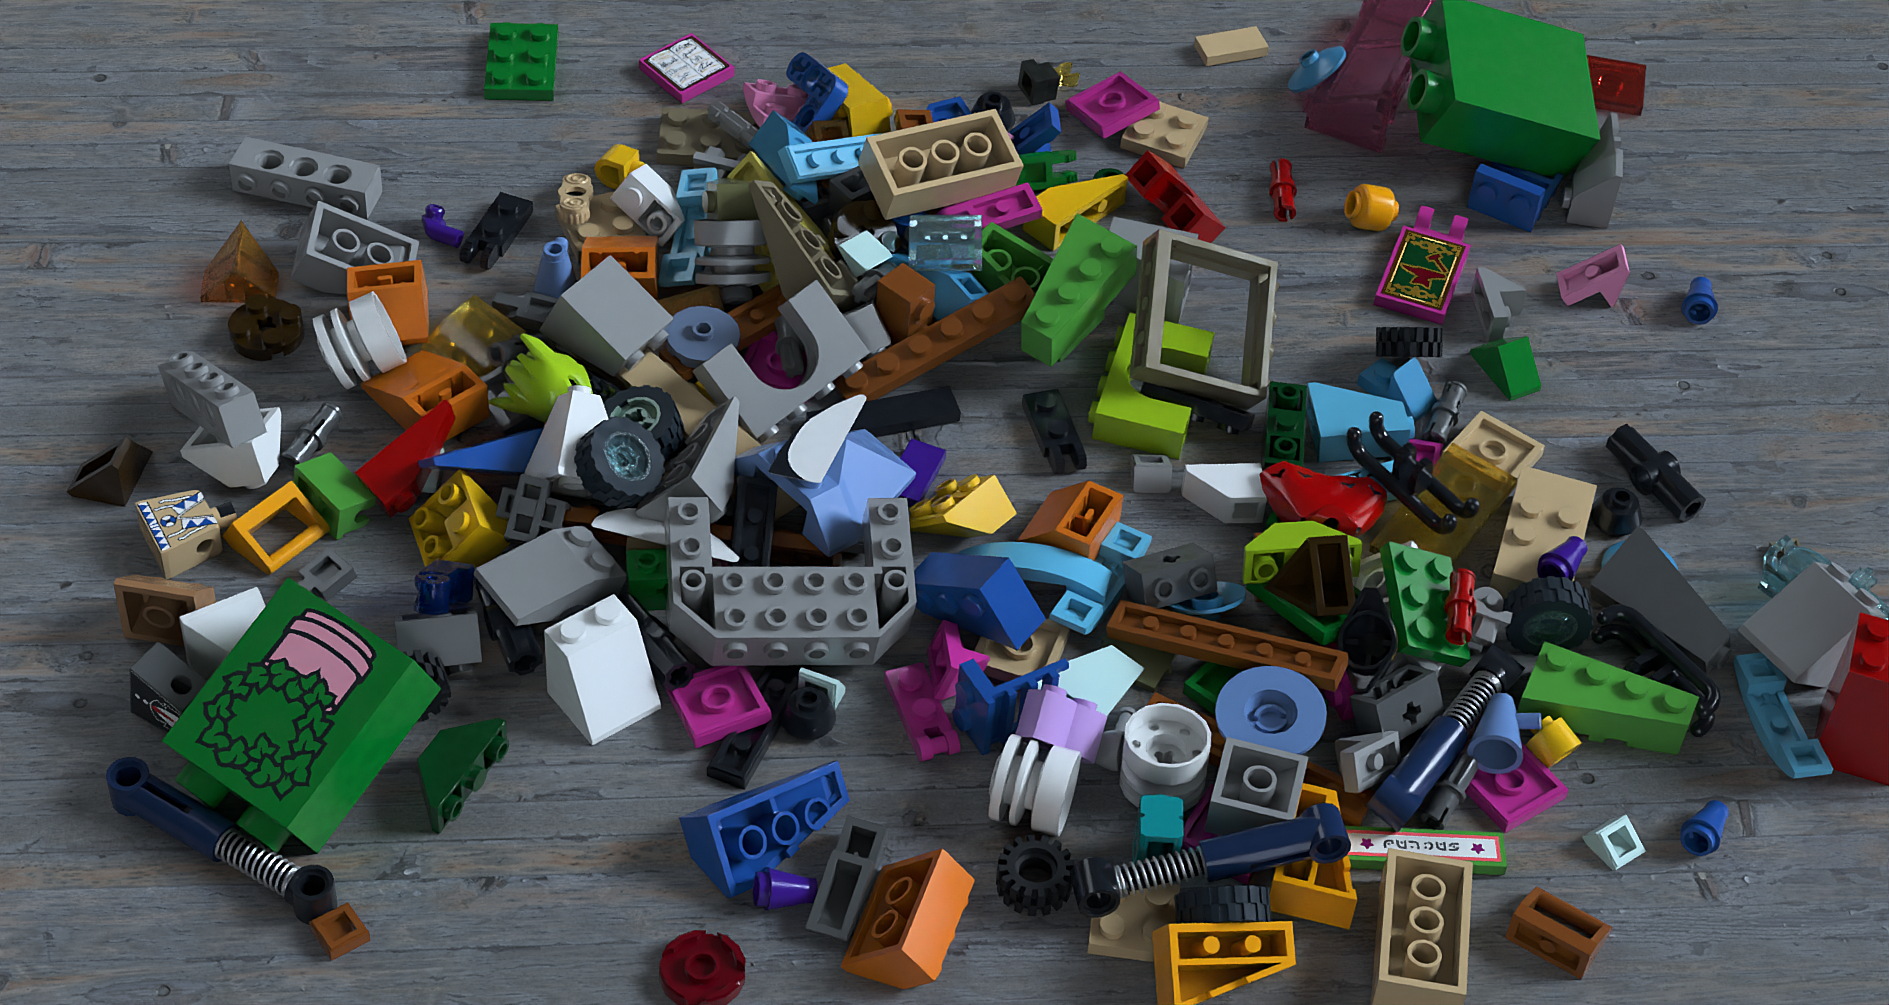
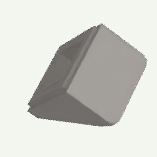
[1130,454,1172,494]

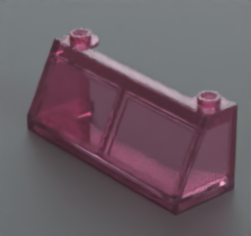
[1302,0,1436,153]

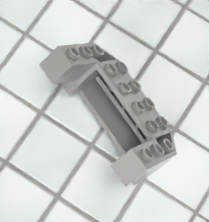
[665,497,917,666]

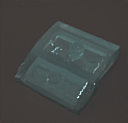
[909,215,982,271]

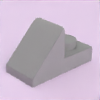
[1471,267,1527,343]
[1335,731,1402,793]

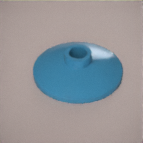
[1288,46,1347,93]
[1168,581,1246,621]

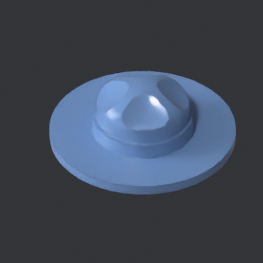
[1215,666,1327,755]

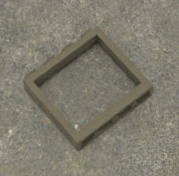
[1129,229,1279,409]

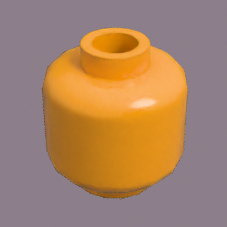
[1344,184,1399,232]

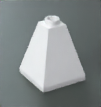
[524,385,628,499]

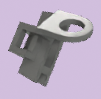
[495,474,572,544]

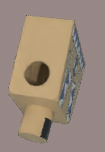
[135,490,238,580]

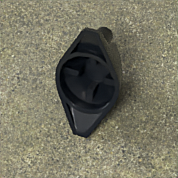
[1338,587,1398,693]

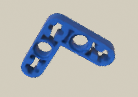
[786,52,848,142]

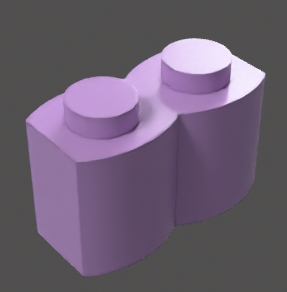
[1015,684,1107,764]

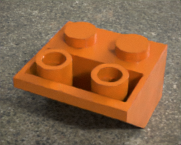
[581,236,659,301]
[347,260,429,346]
[1017,480,1124,561]

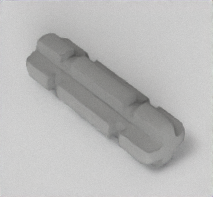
[707,101,758,150]

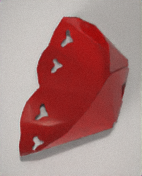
[1259,461,1387,538]

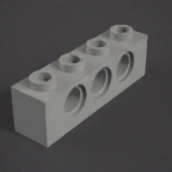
[229,136,383,219]
[158,351,267,448]

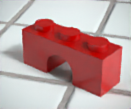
[1125,150,1226,243]

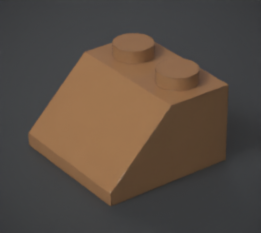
[113,574,216,647]

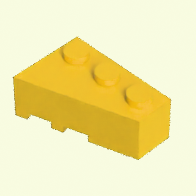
[827,63,893,139]

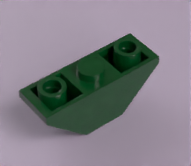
[1261,381,1307,470]
[417,718,509,834]

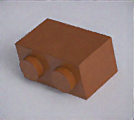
[876,263,935,346]

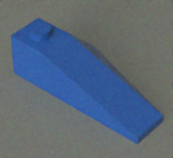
[418,425,545,476]
[679,761,850,898]

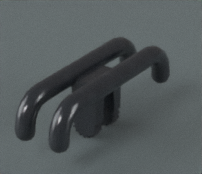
[1346,411,1480,535]
[1591,605,1721,737]

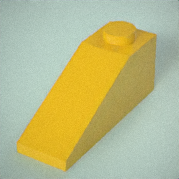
[1022,174,1128,251]

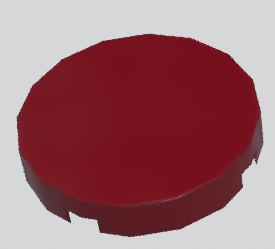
[659,930,746,1005]

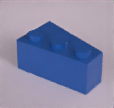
[914,552,1046,650]

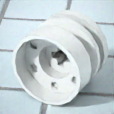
[313,291,407,389]
[1119,703,1211,812]
[988,734,1081,837]

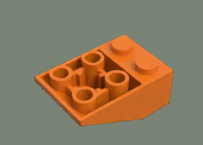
[360,350,490,441]

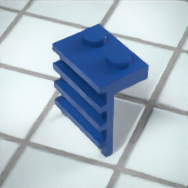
[1467,161,1564,232]
[952,658,1069,756]

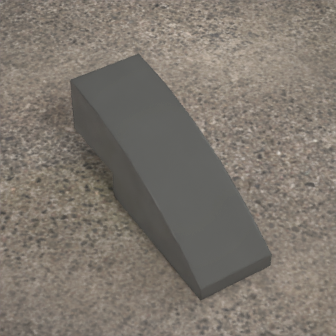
[805,815,889,943]

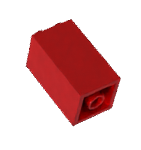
[1814,612,1889,786]

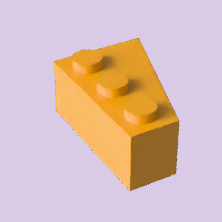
[1269,783,1357,930]
[1152,921,1296,1005]

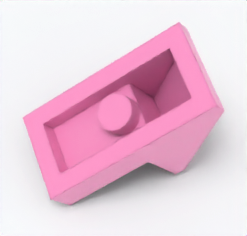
[1556,244,1630,307]

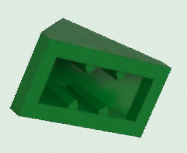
[1470,336,1541,401]

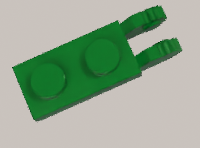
[1016,150,1078,191]

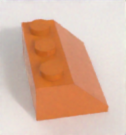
[840,848,975,990]

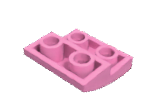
[743,79,828,137]

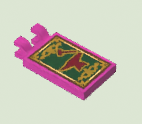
[1373,205,1471,325]

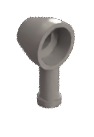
[1095,707,1136,772]

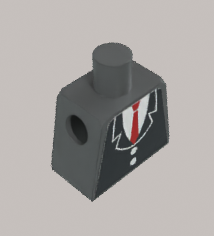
[129,642,207,733]

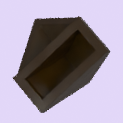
[66,437,153,507]
[1264,535,1356,617]

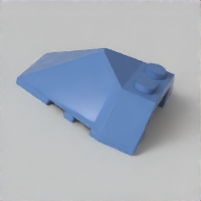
[734,429,916,557]

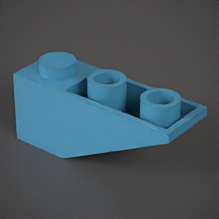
[748,110,818,204]
[885,253,989,322]

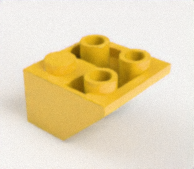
[408,469,510,577]
[909,474,1017,538]

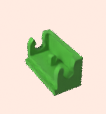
[293,452,376,540]

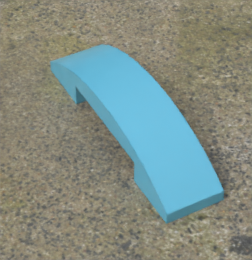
[658,167,718,287]
[1049,522,1152,635]
[958,542,1112,603]
[1733,653,1833,779]

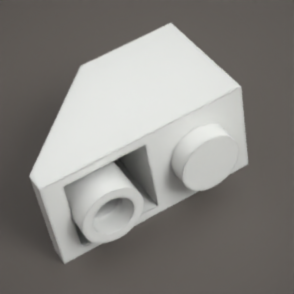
[610,164,685,247]
[1181,463,1267,524]

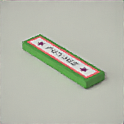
[1345,826,1507,875]

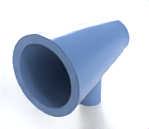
[533,237,577,298]
[1467,693,1542,774]

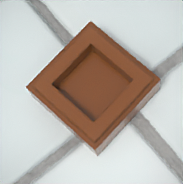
[309,902,370,961]

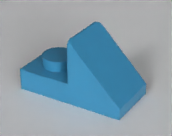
[1357,357,1437,423]

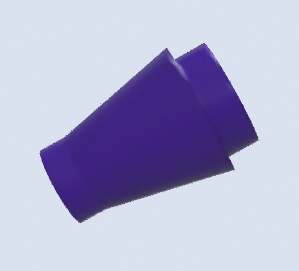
[1537,536,1588,581]
[753,868,818,911]

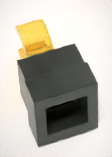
[1018,59,1080,106]

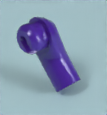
[421,204,464,248]

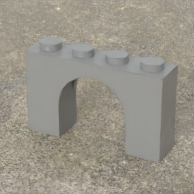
[692,280,870,443]

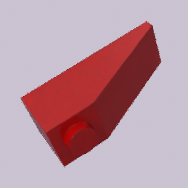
[355,399,456,518]

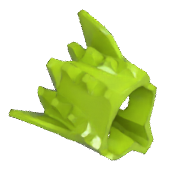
[489,333,593,423]

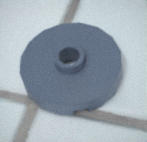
[665,306,740,368]

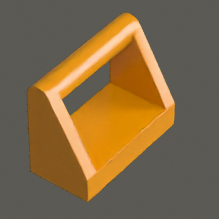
[222,480,330,575]

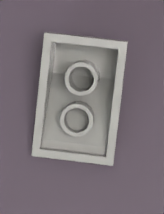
[290,201,419,294]
[474,526,627,626]

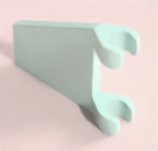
[1037,645,1144,716]

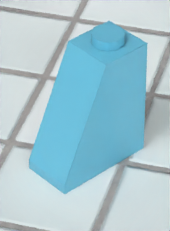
[1306,382,1415,463]

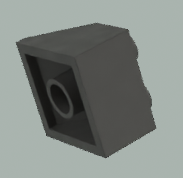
[394,607,482,672]

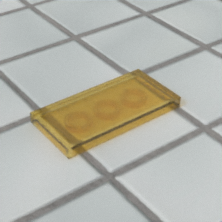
[1369,443,1518,566]

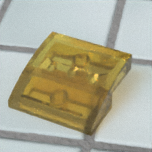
[421,295,526,378]

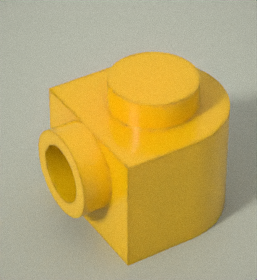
[594,144,645,190]
[1525,716,1582,769]

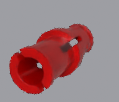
[1269,158,1297,222]
[1444,568,1477,645]

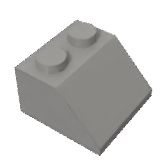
[1204,737,1309,836]

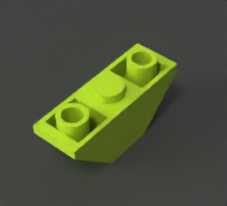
[1242,521,1362,584]

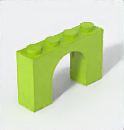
[1088,313,1215,460]

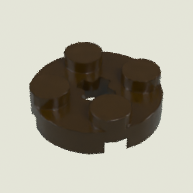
[828,200,901,269]
[228,294,304,361]

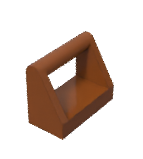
[1505,886,1613,980]

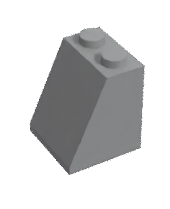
[1109,216,1198,324]
[539,255,674,377]
[1738,561,1886,688]

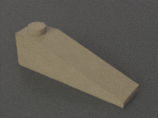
[749,180,864,313]

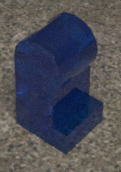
[413,559,474,615]

